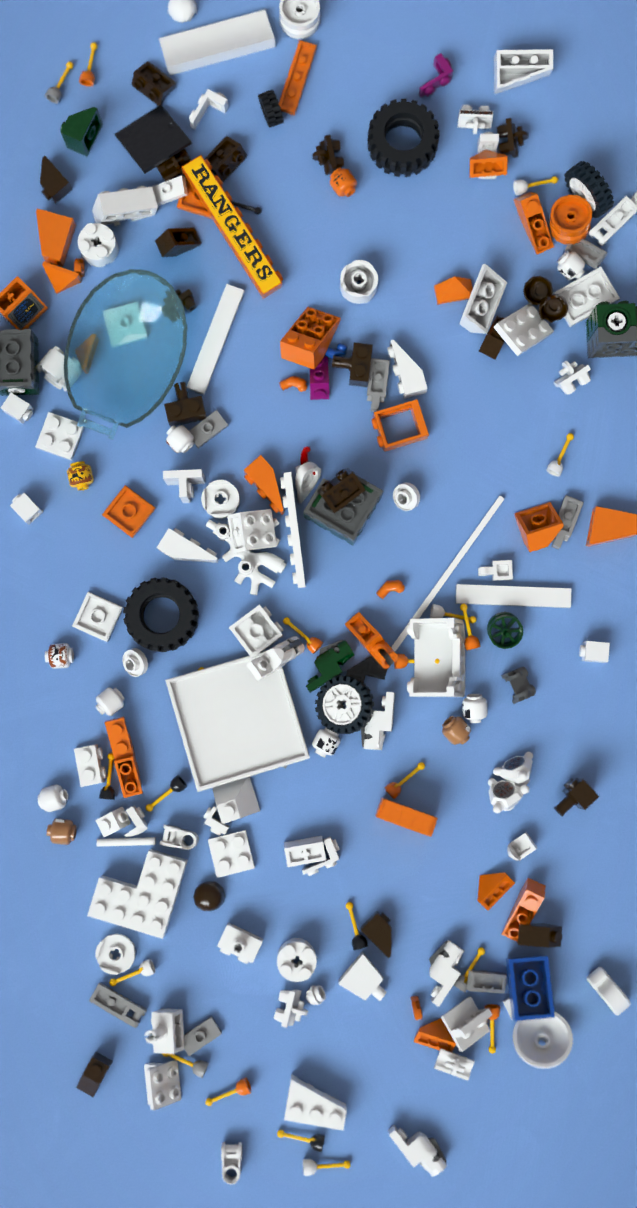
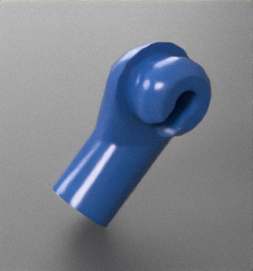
[325,343,347,358]

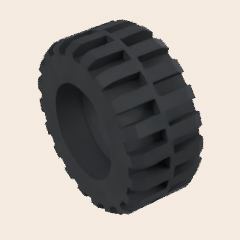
[367,99,440,177]
[123,577,199,652]

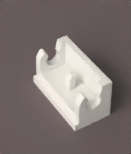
[284,836,326,867]

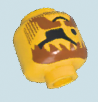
[67,461,94,491]

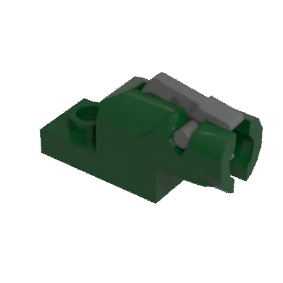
[306,640,354,693]

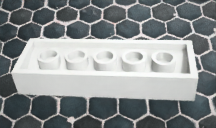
[159,10,275,76]

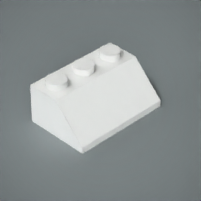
[460,264,507,334]

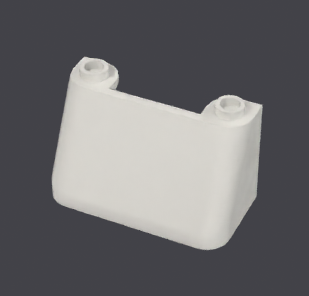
[407,618,465,697]

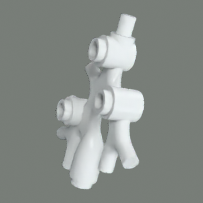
[206,518,287,595]

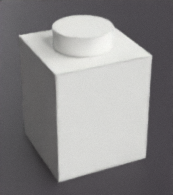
[1,393,34,424]
[10,493,43,525]
[579,641,610,663]

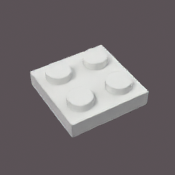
[35,412,85,461]
[208,830,255,878]

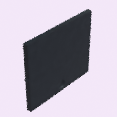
[114,105,192,174]

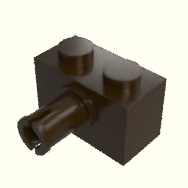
[332,343,373,387]
[164,382,207,427]
[554,778,599,817]

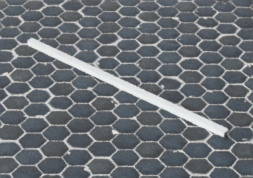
[391,496,504,652]

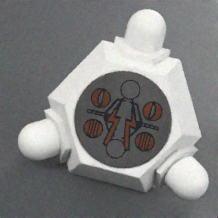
[493,752,533,786]
[488,778,530,813]

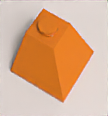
[514,502,564,552]

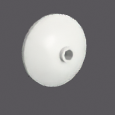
[513,1012,573,1069]

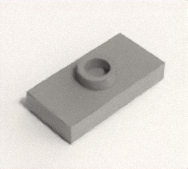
[565,239,607,269]
[189,410,228,449]
[466,970,507,994]
[184,1016,222,1056]

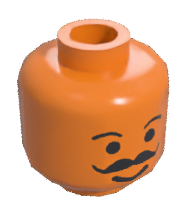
[330,168,357,197]

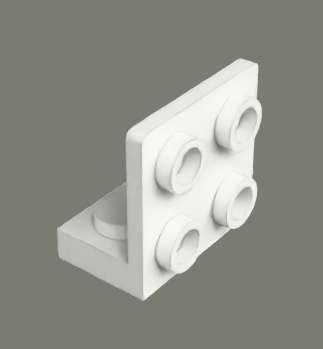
[227,509,277,553]

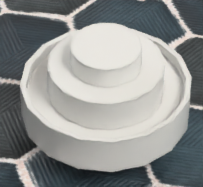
[393,482,420,511]
[122,648,148,677]

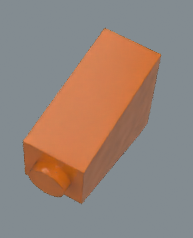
[36,208,76,266]
[586,506,637,547]

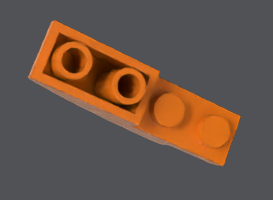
[105,717,143,798]

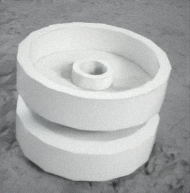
[279,0,320,39]

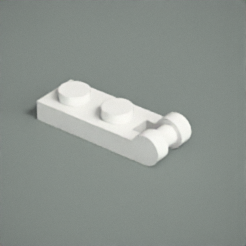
[588,196,637,246]

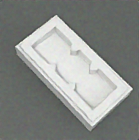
[152,175,188,206]

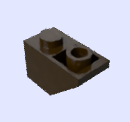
[479,316,505,360]

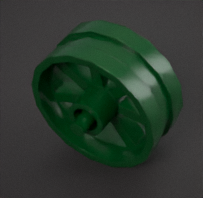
[487,612,523,649]

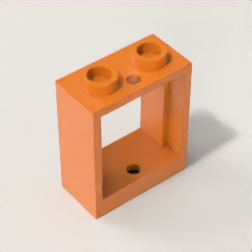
[371,399,429,452]

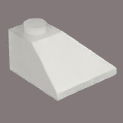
[212,777,260,824]

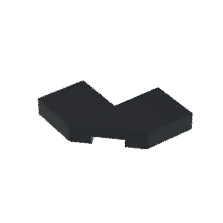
[346,656,387,683]

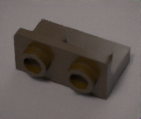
[131,61,176,106]
[204,136,247,182]
[317,468,365,514]

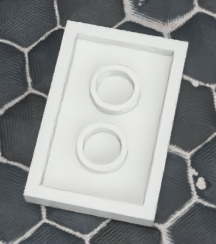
[553,267,620,327]
[494,303,554,356]

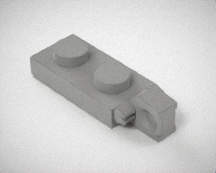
[367,358,390,412]
[551,495,584,550]

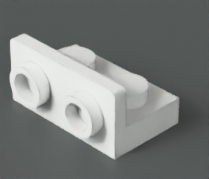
[74,744,107,787]

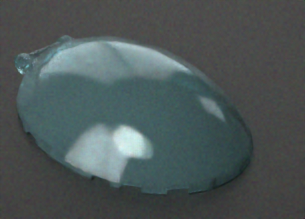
[64,269,188,440]

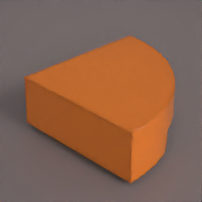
[74,258,84,277]
[410,996,423,1020]

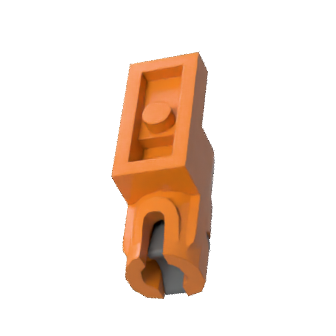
[345,612,398,669]

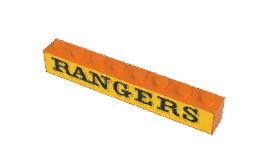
[182,155,283,299]

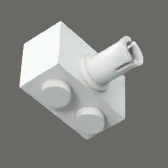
[217,922,263,964]
[145,1008,184,1054]

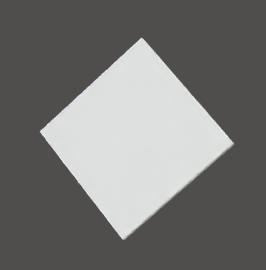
[166,651,310,792]

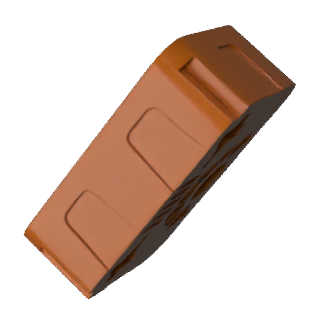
[375,797,438,837]

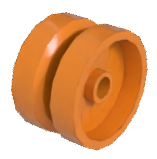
[549,195,592,245]

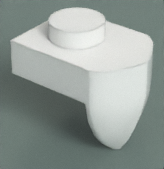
[125,805,148,837]
[507,832,538,861]

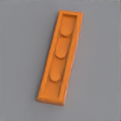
[279,40,317,115]

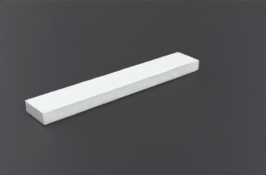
[187,284,244,395]
[455,584,571,608]

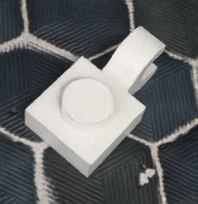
[478,560,513,581]

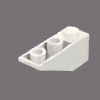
[388,340,428,399]
[157,528,219,563]

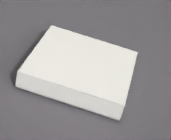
[72,592,124,642]

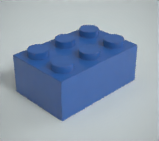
[506,956,555,1021]

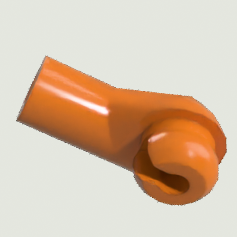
[279,376,308,392]
[376,580,405,599]

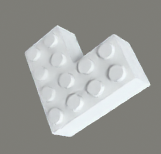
[87,849,188,939]

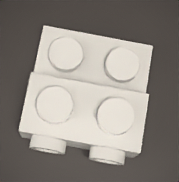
[229,604,284,659]

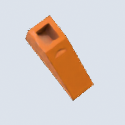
[513,192,554,254]
[244,455,284,515]
[502,878,546,942]

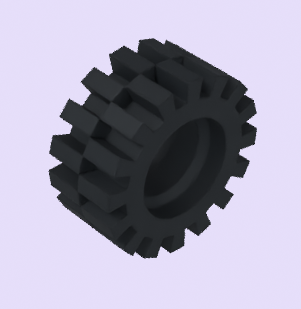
[258,89,284,128]

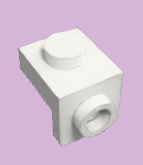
[204,805,230,836]
[95,807,131,837]

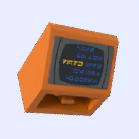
[0,276,48,330]

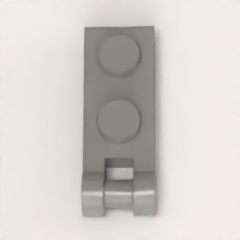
[89,982,147,1028]

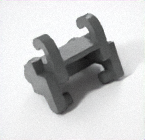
[501,667,536,704]

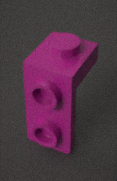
[419,53,453,98]
[309,356,329,400]

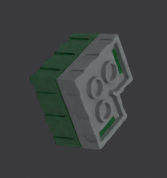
[586,301,637,358]
[0,329,39,396]
[303,475,383,546]

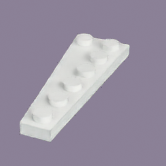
[280,472,305,588]

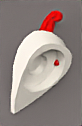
[295,446,321,503]

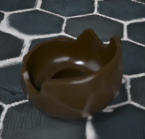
[523,276,553,305]
[539,294,568,323]
[193,881,225,911]

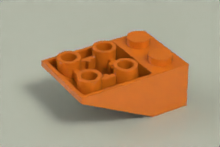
[280,307,341,370]

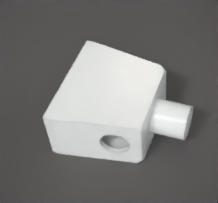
[338,952,387,1001]

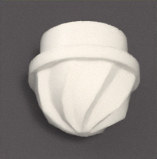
[306,985,326,1005]

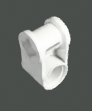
[159,824,199,850]
[221,1142,242,1184]

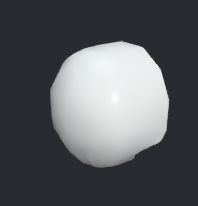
[168,0,197,23]

